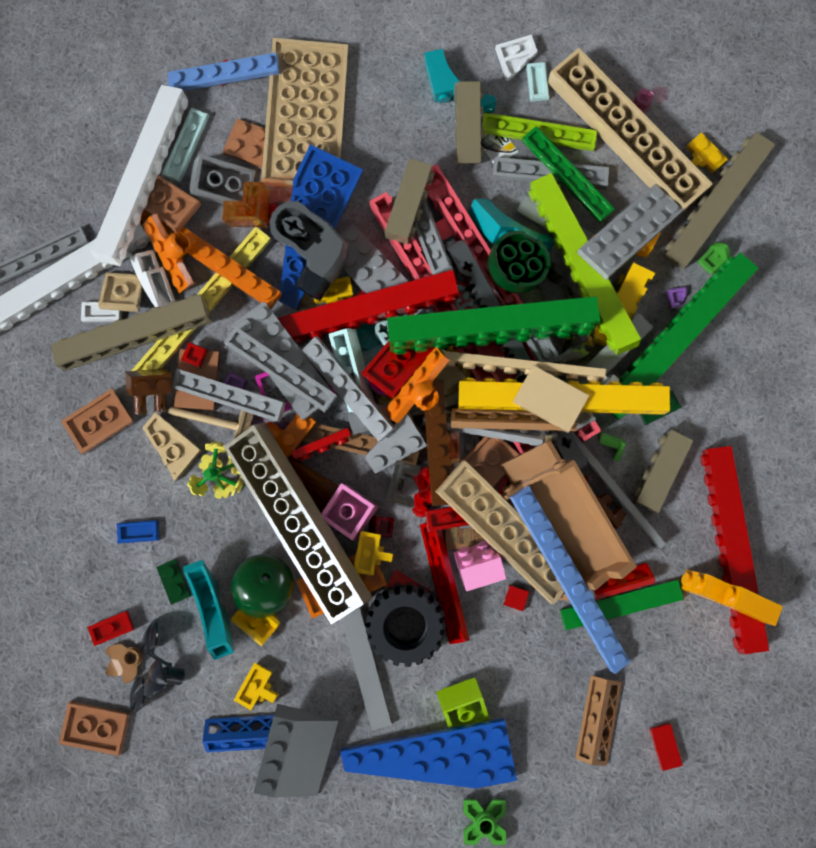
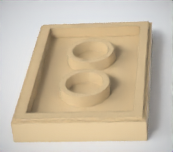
[513,365,589,433]

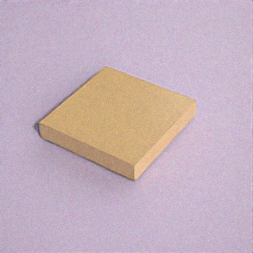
[98,272,144,312]

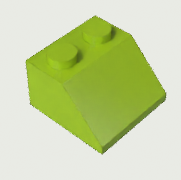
[436,677,490,728]

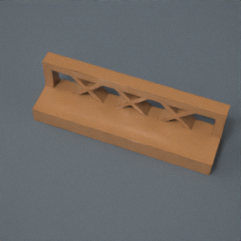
[575,675,622,766]

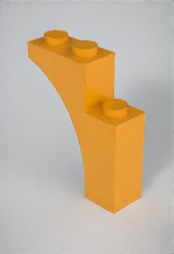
[680,569,783,626]

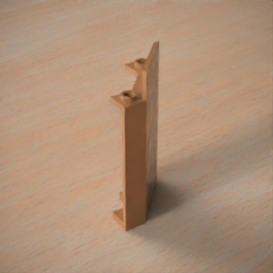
[500,440,637,601]

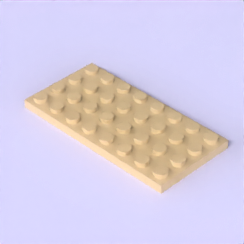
[261,38,348,187]

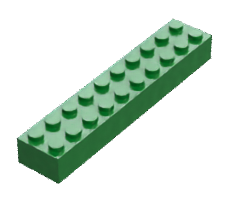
[611,252,759,420]
[387,296,600,355]

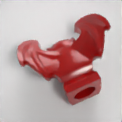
[412,467,432,518]

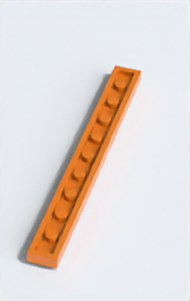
[140,211,282,310]

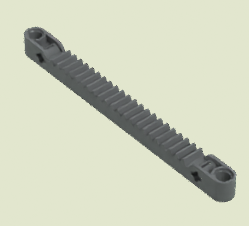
[445,240,587,470]

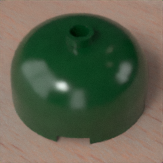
[488,231,551,293]
[231,554,294,618]

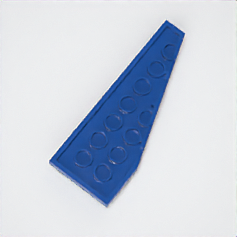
[279,144,363,310]
[340,718,517,788]

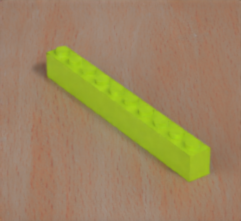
[528,173,641,356]

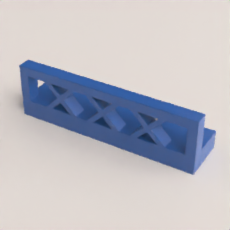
[202,715,274,753]

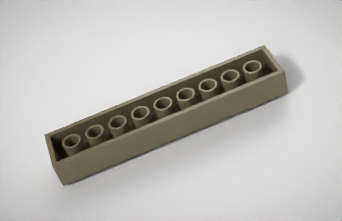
[224,423,373,624]

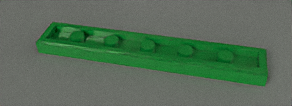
[521,126,615,223]
[559,580,684,630]

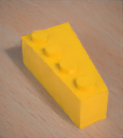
[591,263,655,347]

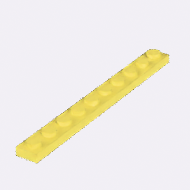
[131,227,272,371]

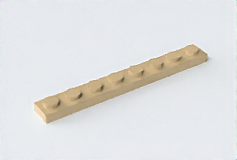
[443,351,606,382]

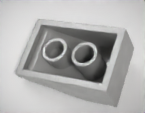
[188,154,256,208]

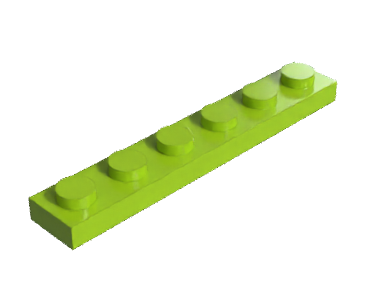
[482,112,597,151]

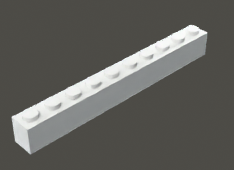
[91,85,188,266]
[0,223,151,332]

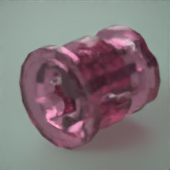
[632,89,654,113]

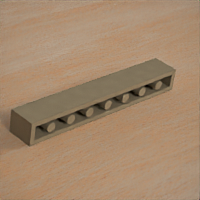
[664,132,776,270]
[51,294,212,371]

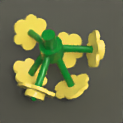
[187,441,244,499]

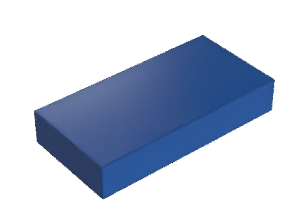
[117,520,159,544]

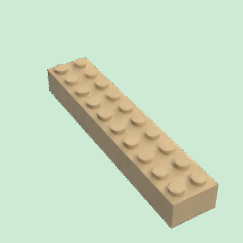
[548,48,713,217]

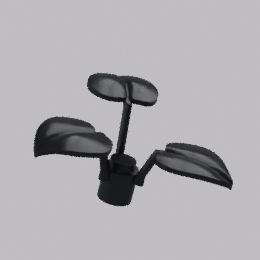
[130,618,185,713]

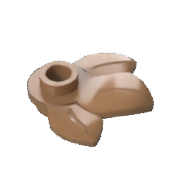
[105,644,143,684]

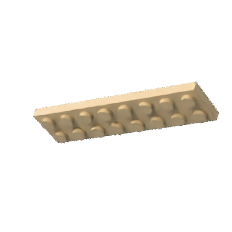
[435,460,564,605]

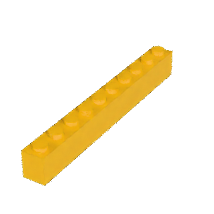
[458,378,670,415]

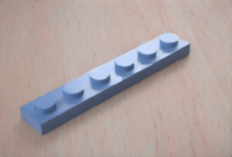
[168,52,280,91]

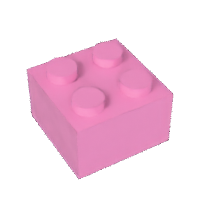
[321,483,379,540]
[453,541,506,592]

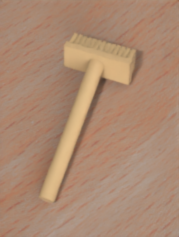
[169,407,253,439]

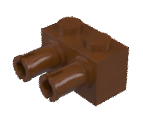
[125,368,172,415]

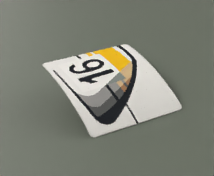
[481,134,518,163]

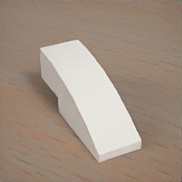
[130,250,175,307]

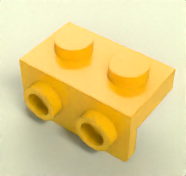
[230,609,280,646]

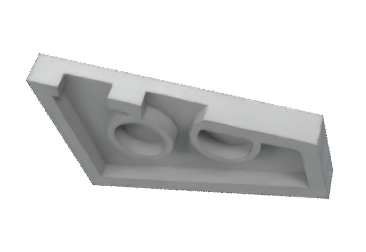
[365,412,427,474]

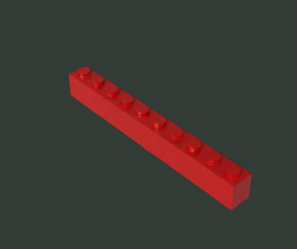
[277,270,461,345]
[700,446,769,654]

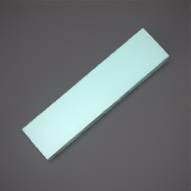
[161,108,210,183]

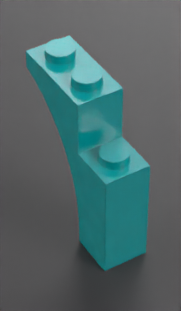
[424,48,496,113]
[468,199,554,253]
[183,559,234,660]

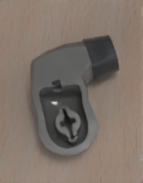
[270,201,349,301]

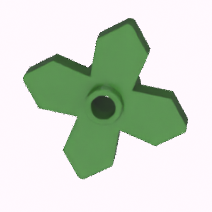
[463,798,506,845]

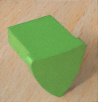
[697,243,730,275]
[598,432,626,462]

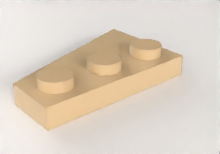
[142,412,202,481]

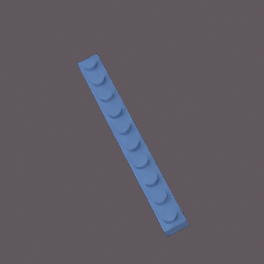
[509,486,630,674]

